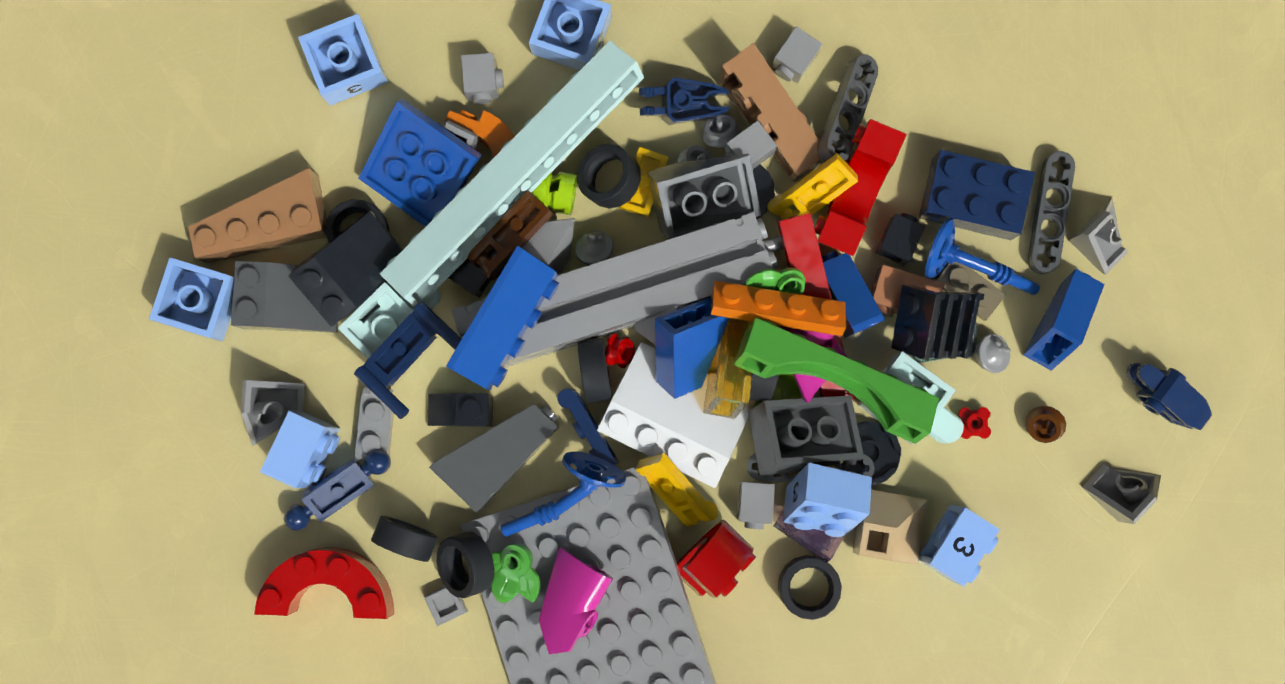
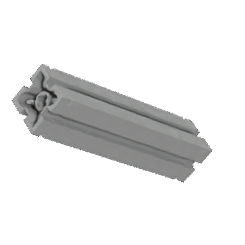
[452,212,783,368]

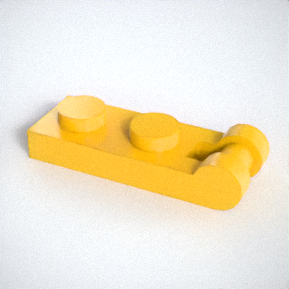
[767,153,858,219]
[635,453,718,527]

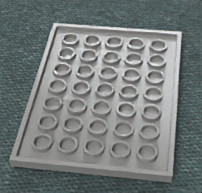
[460,466,716,684]

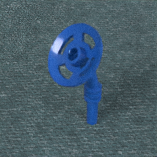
[925,218,1040,295]
[501,452,626,537]

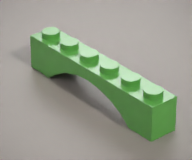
[734,318,939,444]

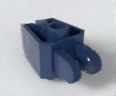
[639,77,729,125]
[1126,363,1212,430]

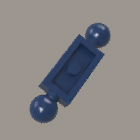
[284,449,391,531]

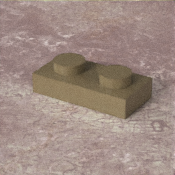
[935,262,1006,321]

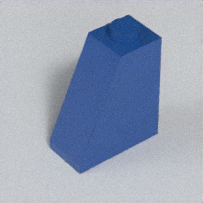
[822,251,885,338]
[1023,269,1105,371]
[655,297,729,399]

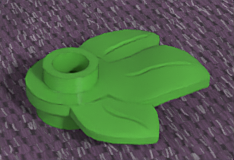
[745,268,806,295]
[491,543,540,603]

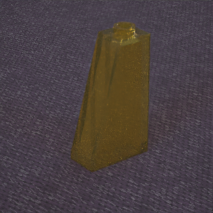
[703,318,752,419]

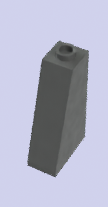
[429,404,559,513]

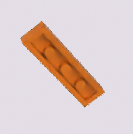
[711,281,846,336]

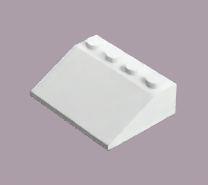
[597,342,756,488]

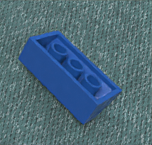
[446,246,559,390]

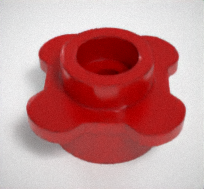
[605,334,635,368]
[958,407,991,439]

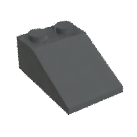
[647,153,761,240]
[231,261,338,333]
[748,396,864,475]

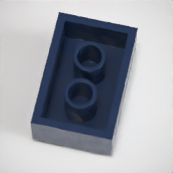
[919,150,1035,240]

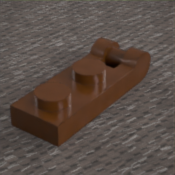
[468,190,553,281]

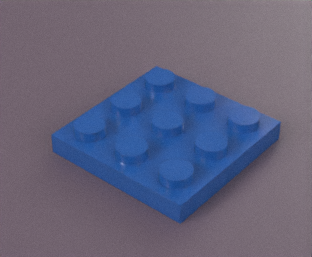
[358,99,481,227]

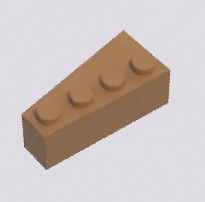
[718,43,823,183]
[188,168,327,263]

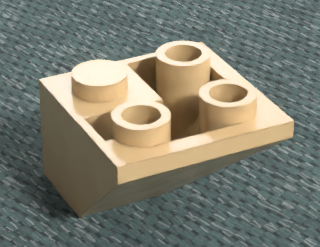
[853,490,928,564]

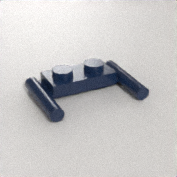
[354,302,462,419]

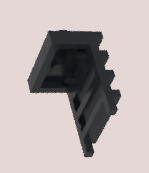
[891,285,984,360]

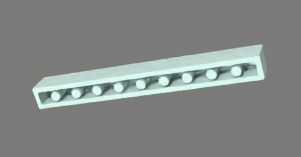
[380,40,644,307]

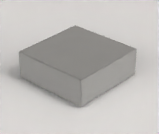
[424,586,468,626]

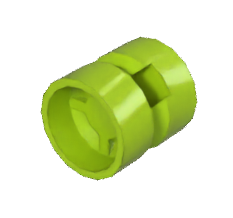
[532,171,577,215]

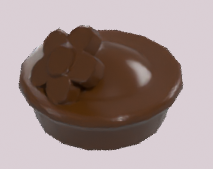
[1025,406,1066,443]

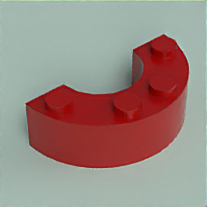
[814,119,907,256]
[677,519,756,598]
[254,547,394,619]

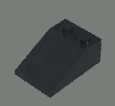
[288,210,403,327]

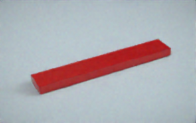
[777,212,856,400]

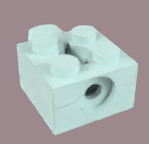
[338,282,441,358]
[858,352,964,444]

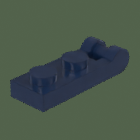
[557,389,619,465]

